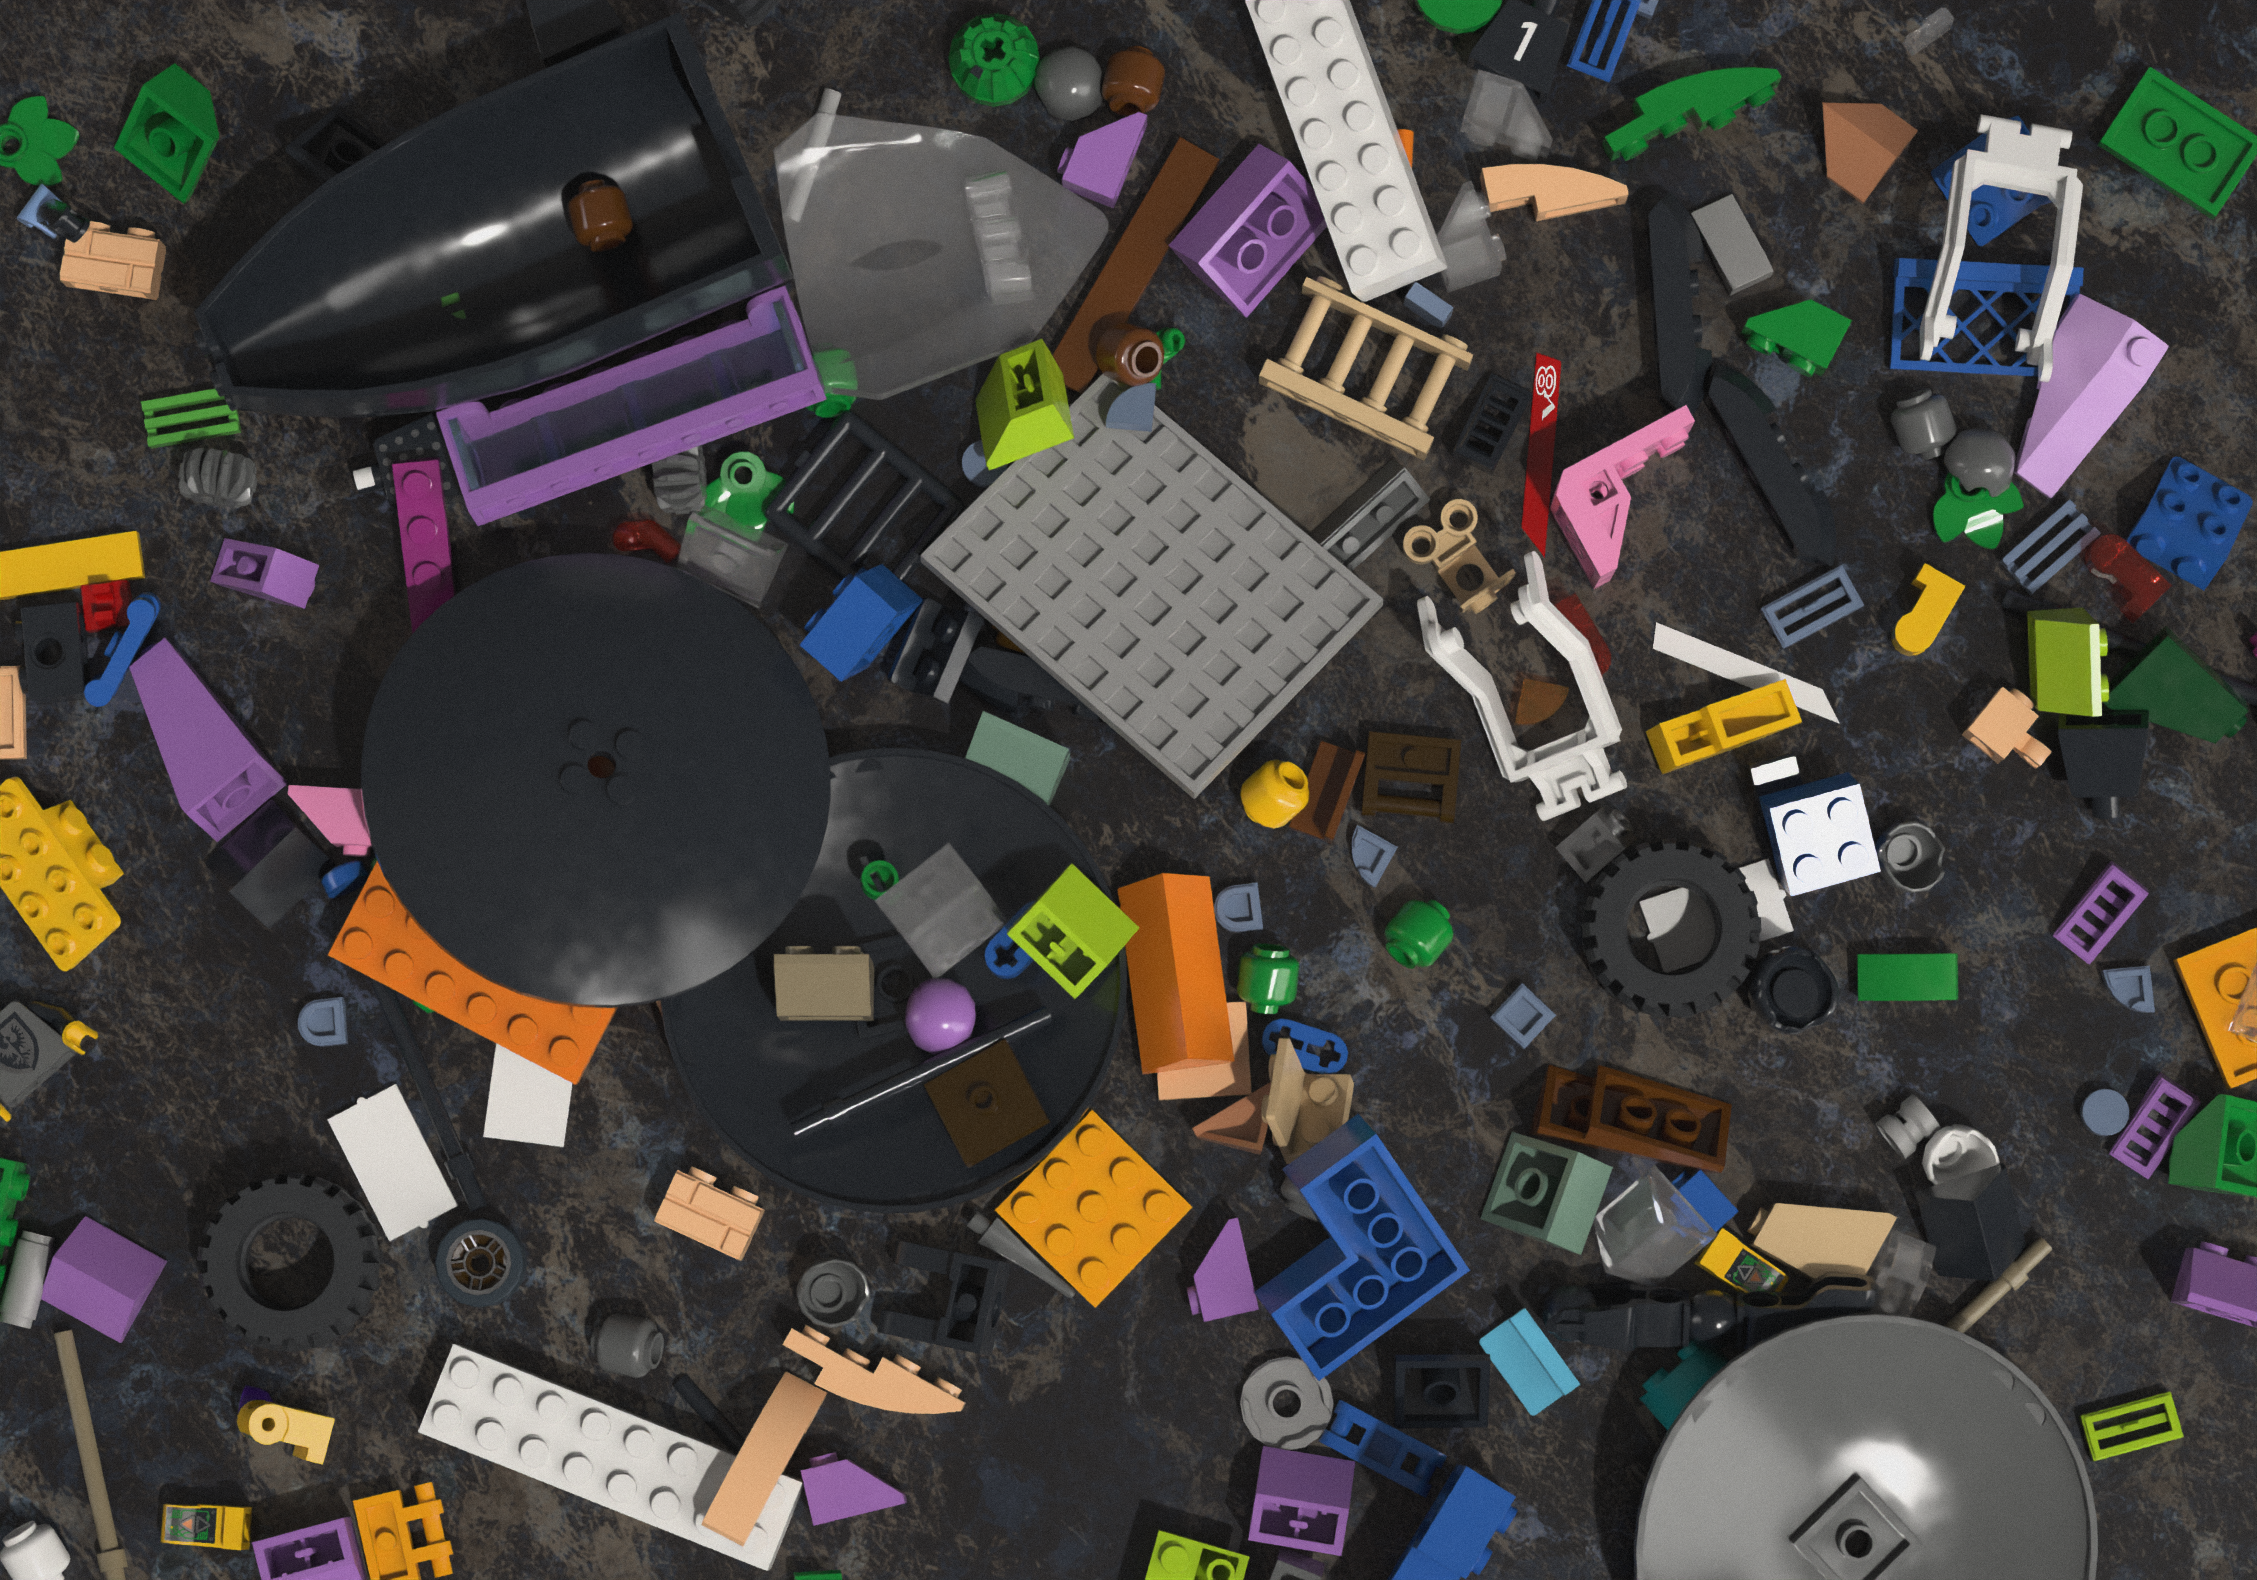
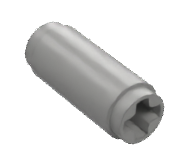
[0,1230,55,1329]

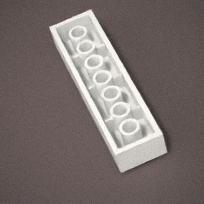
[1245,0,1448,302]
[418,1344,804,1571]

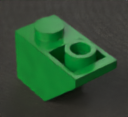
[1740,299,1852,377]

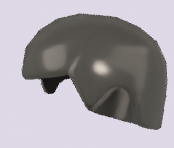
[1034,45,1104,121]
[1944,428,2016,497]
[1875,820,1945,893]
[796,1256,870,1329]

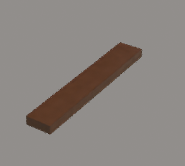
[1053,137,1220,396]

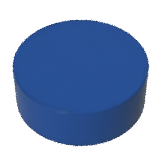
[321,860,369,898]

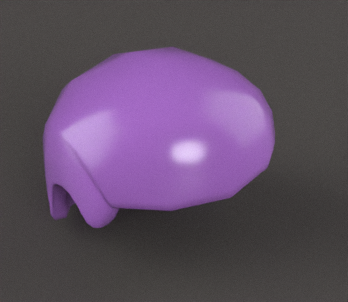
[905,978,976,1054]

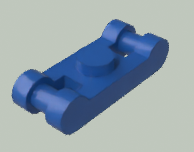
[84,592,161,707]
[1318,1400,1448,1498]

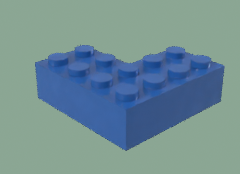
[1254,1114,1470,1381]
[1387,1464,1518,1580]

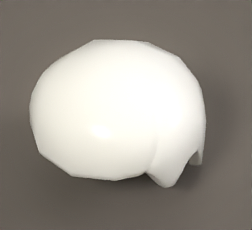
[1922,1124,2000,1185]

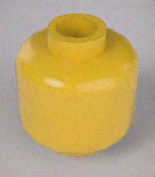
[1240,759,1309,829]

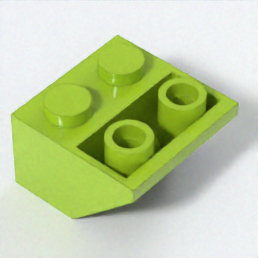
[975,339,1074,471]
[2027,607,2109,717]
[1007,863,1140,999]
[1145,1529,1250,1580]

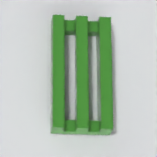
[141,389,241,449]

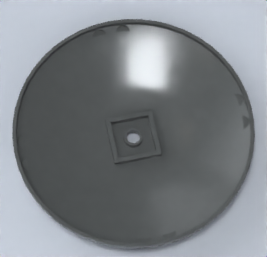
[1634,1313,2098,1580]

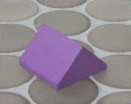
[41,1216,167,1343]

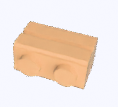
[60,221,166,300]
[654,1166,765,1261]

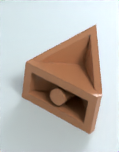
[1822,102,1918,204]
[1192,1082,1271,1155]

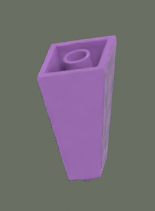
[129,637,288,842]

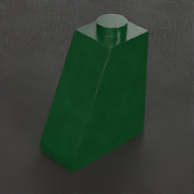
[2103,626,2249,744]

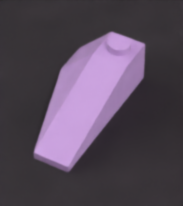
[2013,294,2169,498]

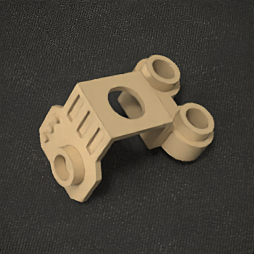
[1403,499,1516,614]

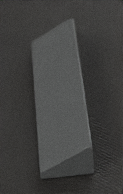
[1309,460,1430,572]

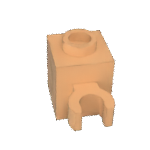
[1962,687,2052,769]

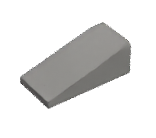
[1690,194,1774,296]

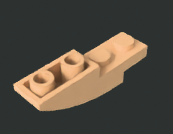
[783,1325,966,1414]

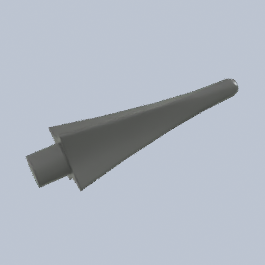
[966,1211,1076,1298]

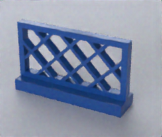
[1889,258,2084,377]

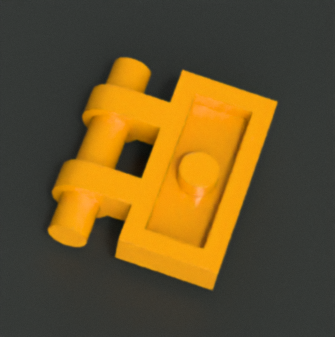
[353,1482,453,1580]

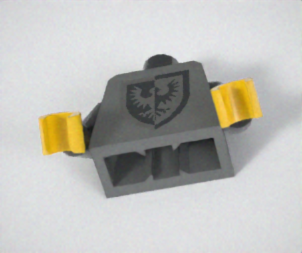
[0,999,98,1122]

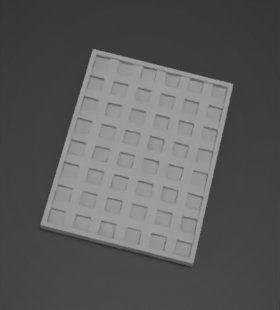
[920,374,1383,799]

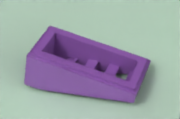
[2053,861,2149,965]
[2109,1072,2201,1179]

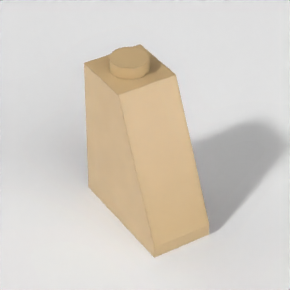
[1747,1203,1897,1281]

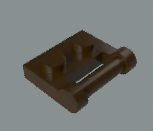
[1361,731,1461,824]

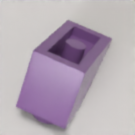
[1057,112,1147,208]
[210,538,319,609]
[1187,1218,1259,1322]
[801,1452,907,1526]

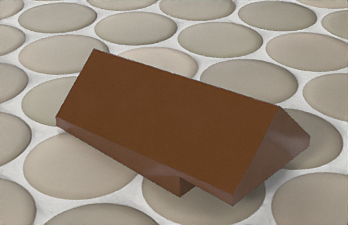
[1528,1065,1732,1174]

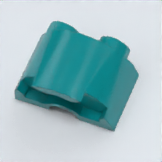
[1639,1340,1730,1430]

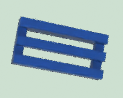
[1567,0,1641,83]

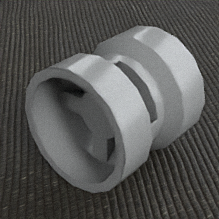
[1875,1094,1941,1159]

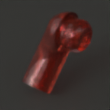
[612,519,683,564]

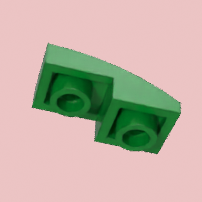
[1858,953,1958,1001]

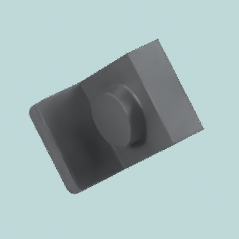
[1555,805,1636,883]

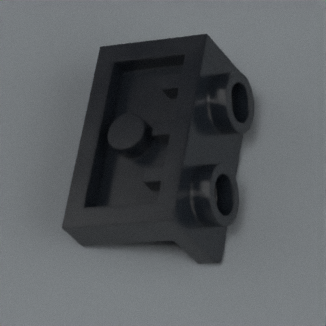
[887,597,984,704]

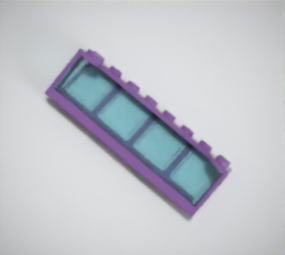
[436,286,827,526]

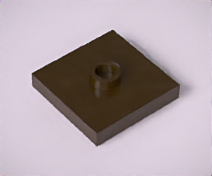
[924,1039,1050,1168]

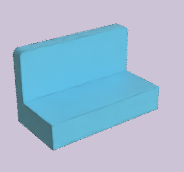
[1479,1308,1580,1415]

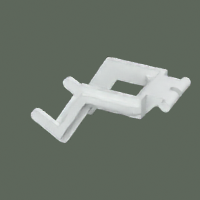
[1920,114,2083,383]
[1417,551,1627,821]

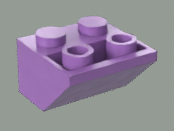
[1247,1446,1355,1556]
[252,1516,367,1580]

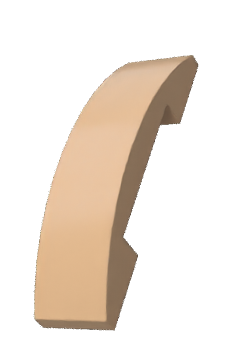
[701,1372,827,1546]

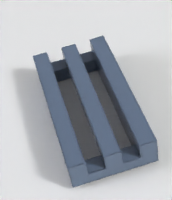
[1999,500,2101,596]
[1760,565,1864,650]

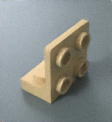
[1261,1038,1354,1164]

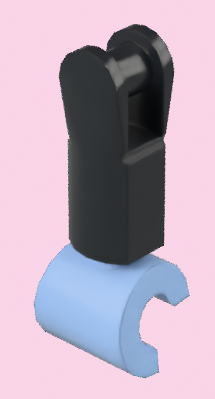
[17,183,90,243]

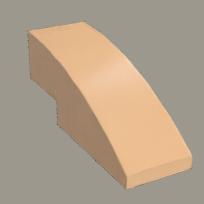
[1480,164,1629,221]

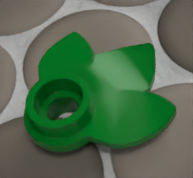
[0,96,80,186]
[702,451,794,543]
[1933,472,2024,550]

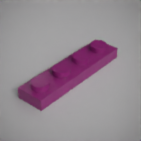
[392,457,456,634]

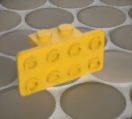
[0,777,124,971]

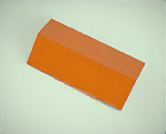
[1118,873,1235,1075]

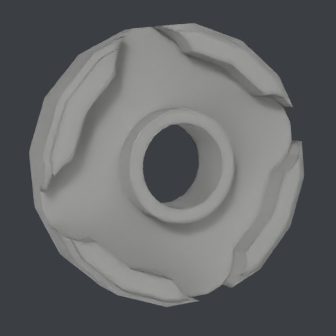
[1240,1357,1334,1450]

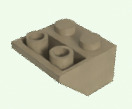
[774,946,874,1021]

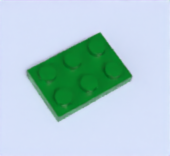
[2098,67,2257,220]

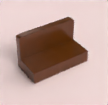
[1289,741,1365,844]

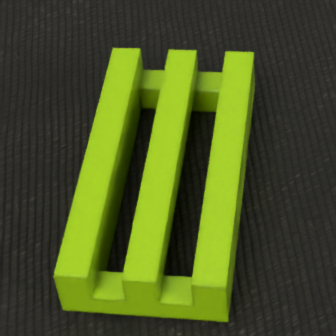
[2078,1392,2184,1462]

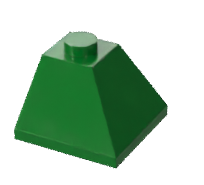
[114,63,219,204]
[2168,1094,2257,1198]

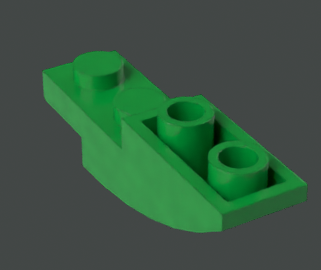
[1601,67,1782,162]

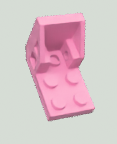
[1550,405,1695,589]

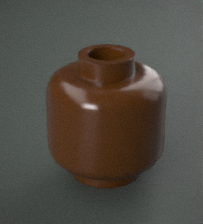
[1101,46,1165,117]
[567,180,633,252]
[1096,323,1165,386]

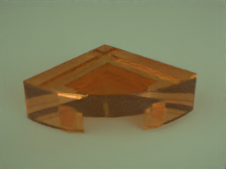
[1514,678,1569,726]

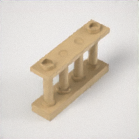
[1259,276,1473,461]

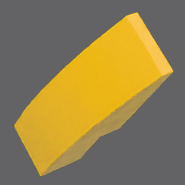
[1646,679,1802,774]

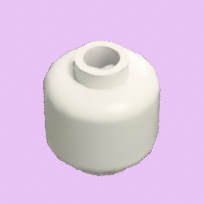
[0,1521,70,1580]

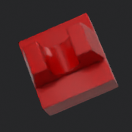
[81,580,132,633]

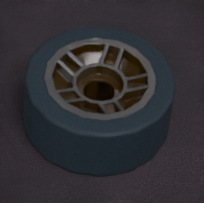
[435,1218,527,1307]

